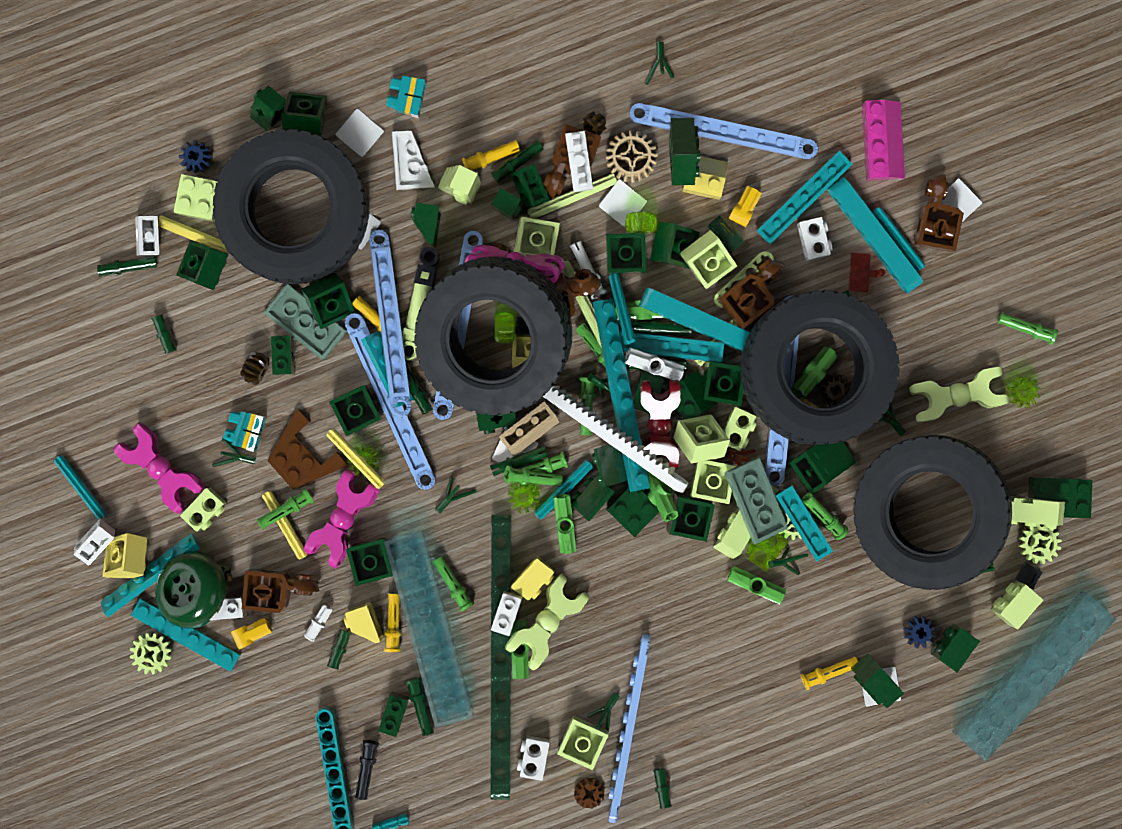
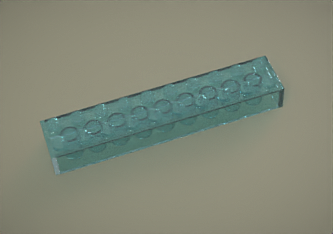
[384,530,474,728]
[952,591,1116,762]

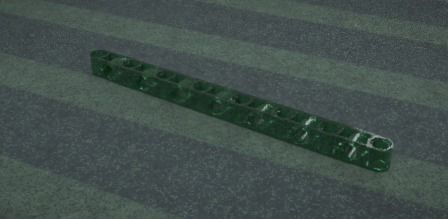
[490,514,511,800]

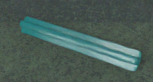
[872,207,925,271]
[609,274,635,344]
[54,455,107,520]
[535,460,593,520]

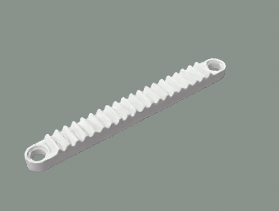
[543,385,688,493]

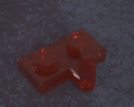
[848,253,886,293]

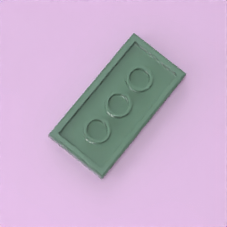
[264,284,348,361]
[724,457,789,544]

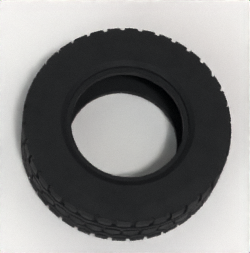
[213,129,369,284]
[414,256,573,415]
[741,290,900,445]
[853,435,1012,590]

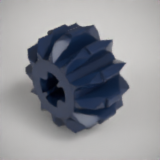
[179,140,212,174]
[903,616,936,648]

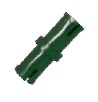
[151,314,177,354]
[327,629,352,670]
[653,768,672,809]

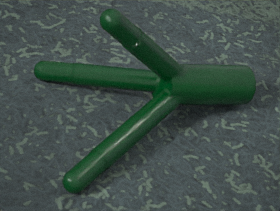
[645,42,674,85]
[587,374,610,398]
[879,402,906,436]
[212,438,256,467]
[435,477,476,514]
[768,548,808,575]
[587,692,620,733]

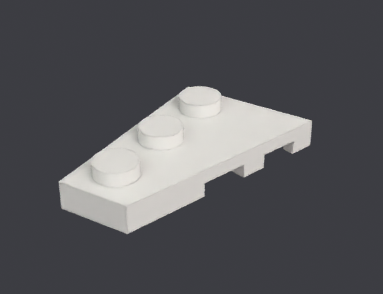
[392,131,435,190]

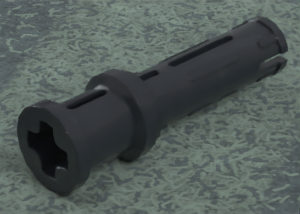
[355,740,380,800]

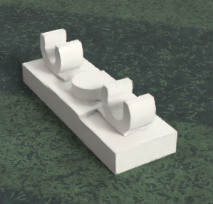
[565,131,593,192]

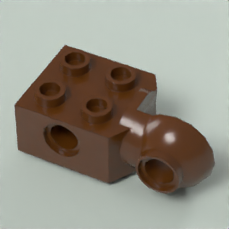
[544,124,601,199]
[914,175,964,252]
[717,258,785,329]
[548,269,601,317]
[241,569,319,613]

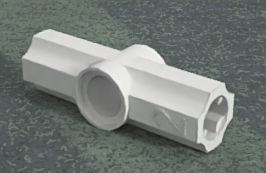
[624,347,685,381]

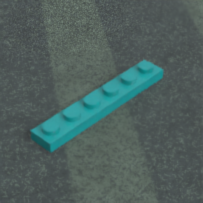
[756,150,853,245]
[619,331,724,363]
[100,533,200,618]
[131,598,241,672]

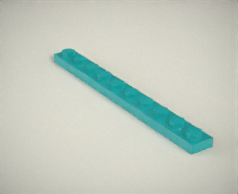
[593,299,650,492]

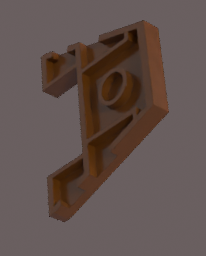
[267,409,348,489]

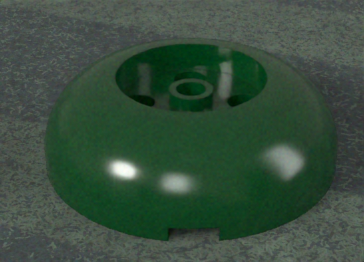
[155,551,226,629]

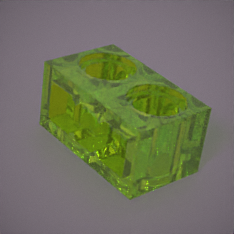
[746,533,789,572]

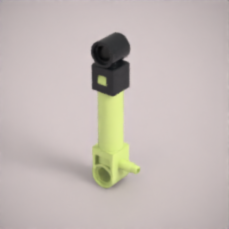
[402,247,440,361]

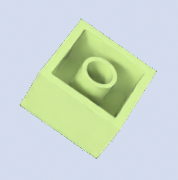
[174,174,218,222]
[514,216,560,256]
[680,230,737,289]
[673,414,730,463]
[690,460,737,504]
[991,581,1043,629]
[557,715,608,770]

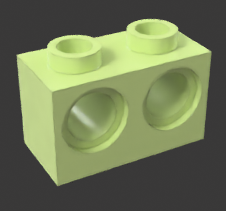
[723,407,757,451]
[180,487,227,532]

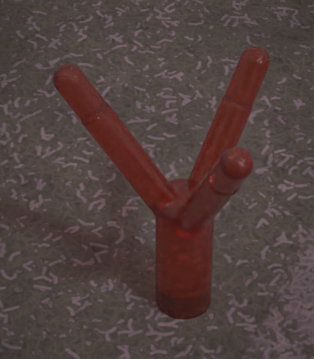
[724,449,756,466]

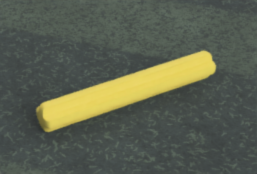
[158,216,227,253]
[326,428,385,489]
[262,491,308,560]

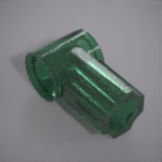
[707,215,745,255]

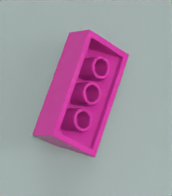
[862,100,905,181]

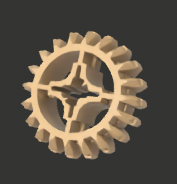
[606,130,658,183]

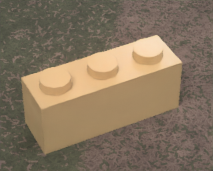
[499,401,559,457]

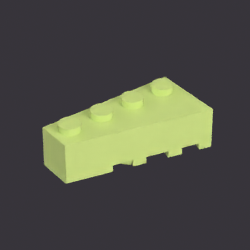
[437,165,481,205]
[713,485,779,559]
[1010,496,1065,529]

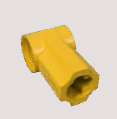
[728,186,762,227]
[231,617,272,649]

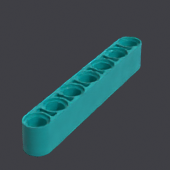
[828,177,923,294]
[639,287,750,352]
[316,706,354,829]

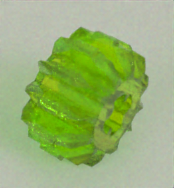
[625,211,657,234]
[494,311,515,343]
[1007,376,1041,408]
[347,444,381,477]
[508,482,540,513]

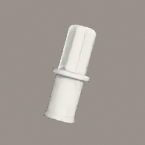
[304,604,333,642]

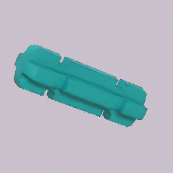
[372,813,409,829]

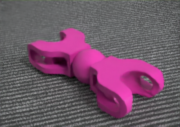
[465,245,565,283]
[113,422,205,514]
[304,469,380,569]

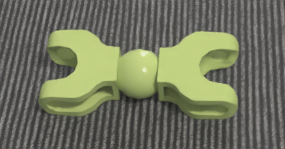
[909,367,1009,422]
[505,574,589,670]

